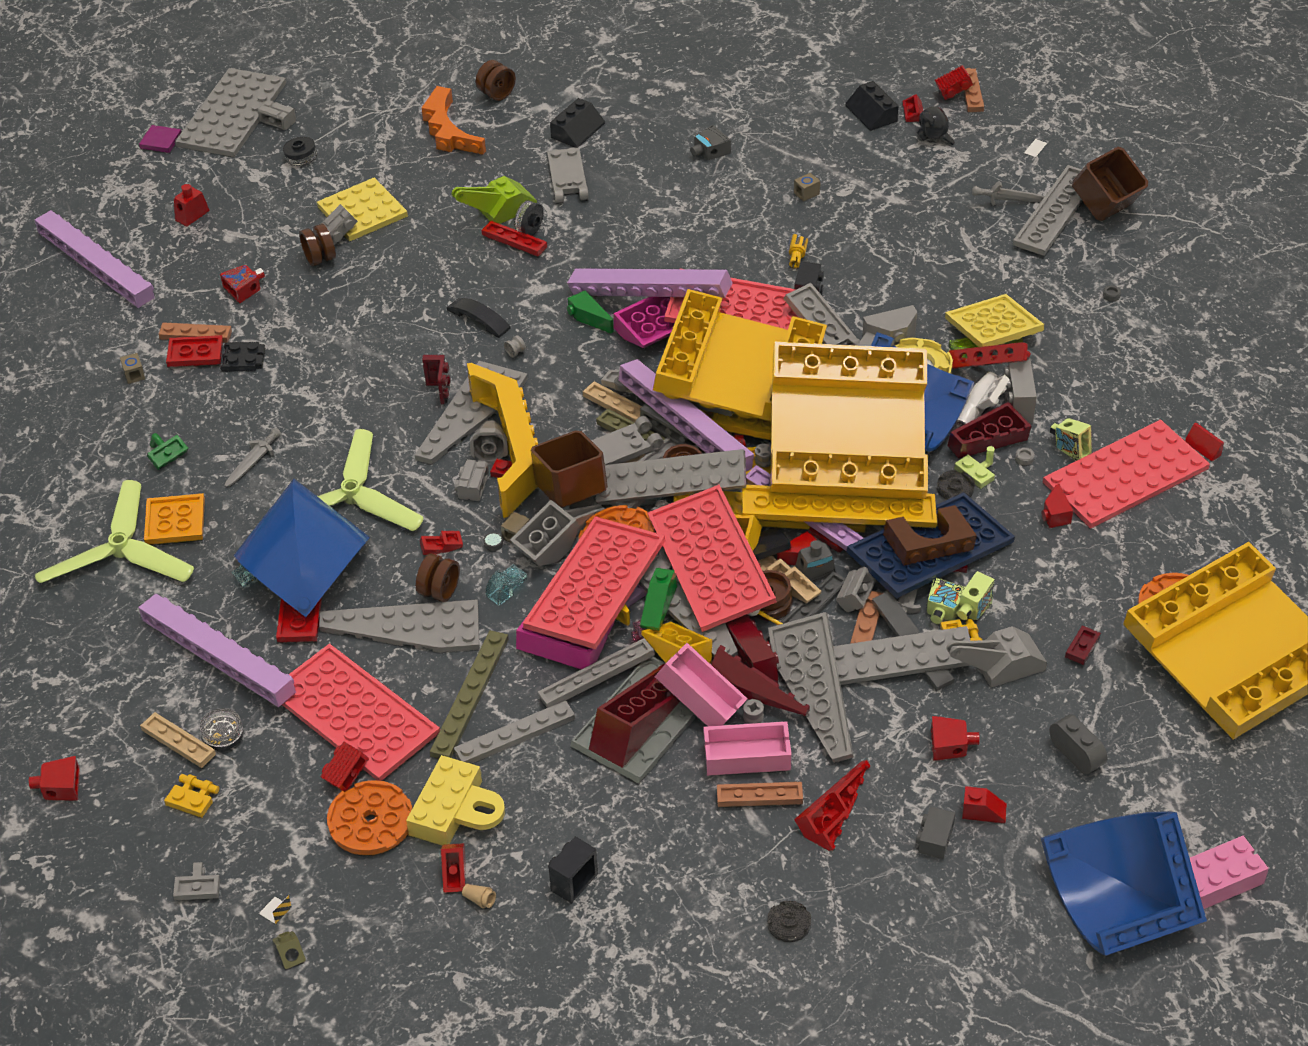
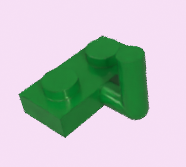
[147,433,189,470]

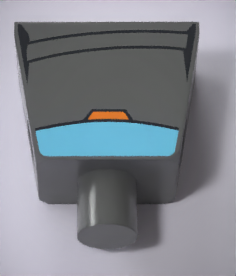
[690,125,731,160]
[795,540,836,582]

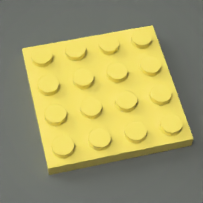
[317,177,408,241]
[945,294,1044,347]

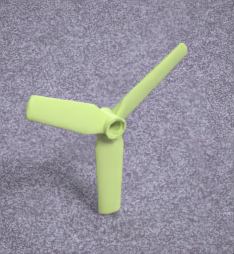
[317,429,424,531]
[35,480,194,583]

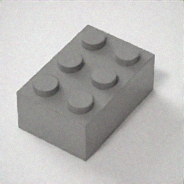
[1004,359,1037,424]

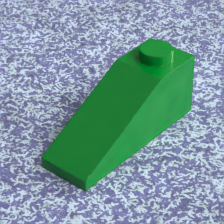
[567,291,614,333]
[640,568,678,631]

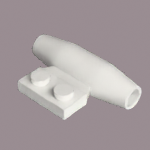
[955,372,1010,428]

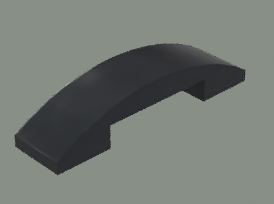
[447,298,511,338]

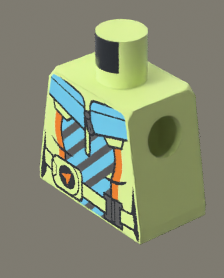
[1050,418,1092,461]
[957,571,995,620]
[927,578,965,624]

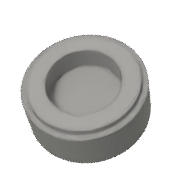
[1015,448,1035,465]

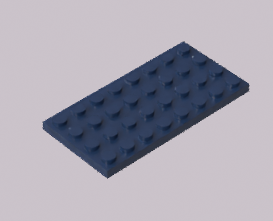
[846,492,1015,598]

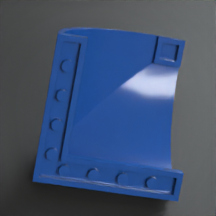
[871,332,974,452]
[234,479,370,617]
[1041,811,1207,956]

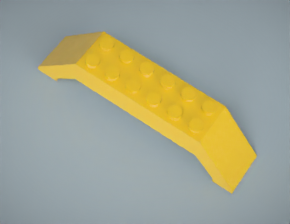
[467,363,538,518]

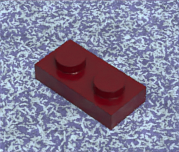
[1065,625,1101,665]

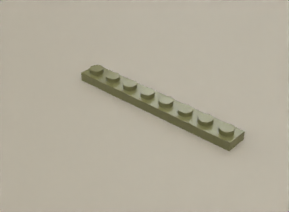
[430,630,509,759]

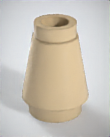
[462,884,496,908]

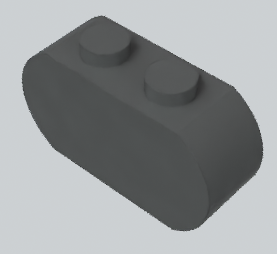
[1049,714,1107,774]

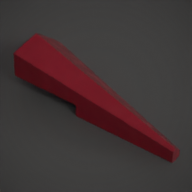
[712,645,810,716]

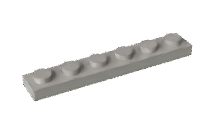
[538,638,655,708]
[454,700,575,764]

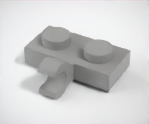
[173,862,220,900]

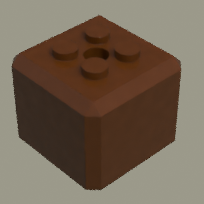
[1072,147,1148,221]
[530,430,608,508]

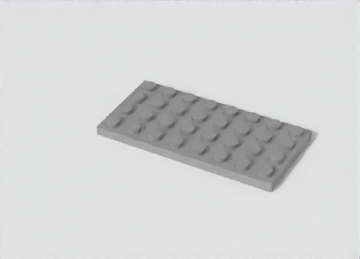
[175,68,287,157]

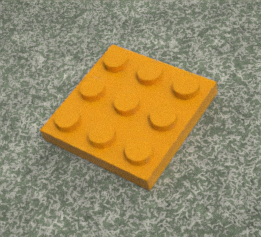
[144,493,205,545]

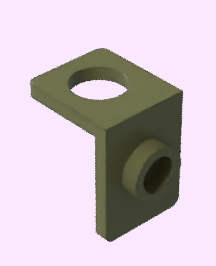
[272,931,306,969]

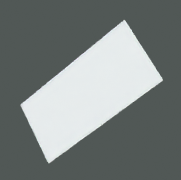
[1024,139,1047,157]

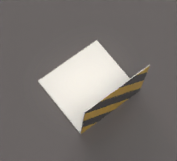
[259,895,291,924]

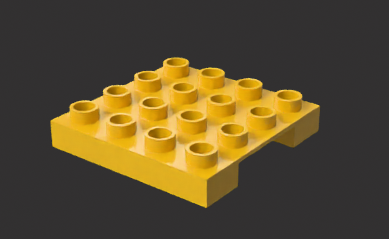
[653,289,827,423]
[770,342,928,499]
[1123,542,1308,740]

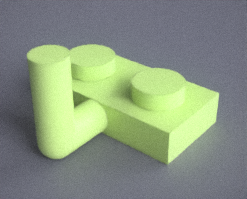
[954,446,995,489]

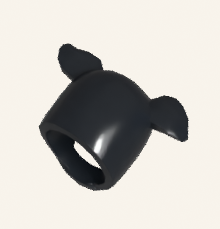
[917,106,955,145]

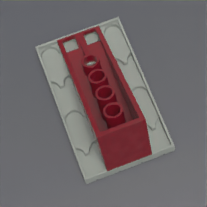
[571,656,696,784]

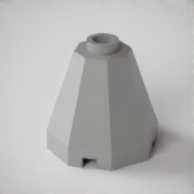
[470,421,508,464]

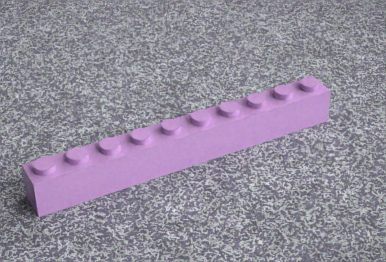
[35,210,155,308]
[567,269,733,298]
[618,359,754,471]
[138,594,296,707]

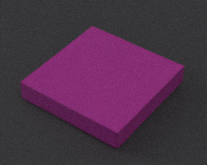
[139,125,182,153]

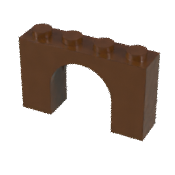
[883,505,977,565]

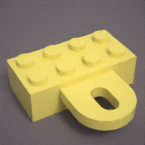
[406,755,505,845]

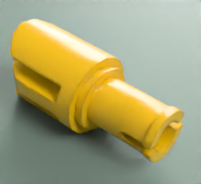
[789,234,808,269]

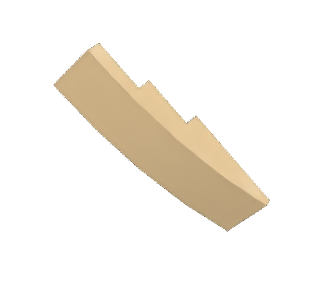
[758,556,822,603]

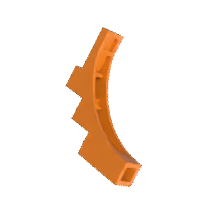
[421,86,486,155]

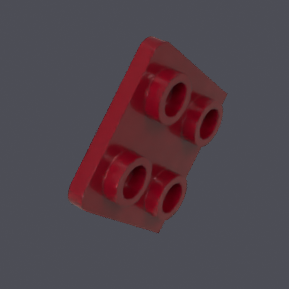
[422,355,451,405]

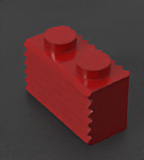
[935,65,973,100]
[320,741,369,792]

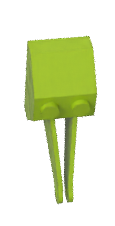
[451,176,537,224]

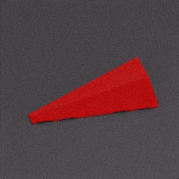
[794,760,870,851]

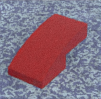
[420,531,463,555]

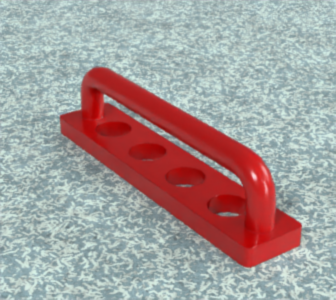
[949,342,1031,369]

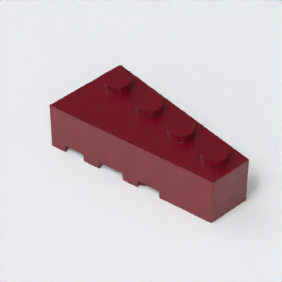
[947,402,1032,458]
[725,614,779,688]

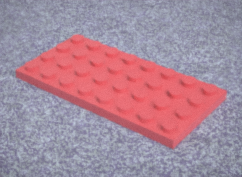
[664,278,799,330]
[1043,420,1210,529]
[648,485,777,632]
[523,517,666,649]
[282,643,440,781]

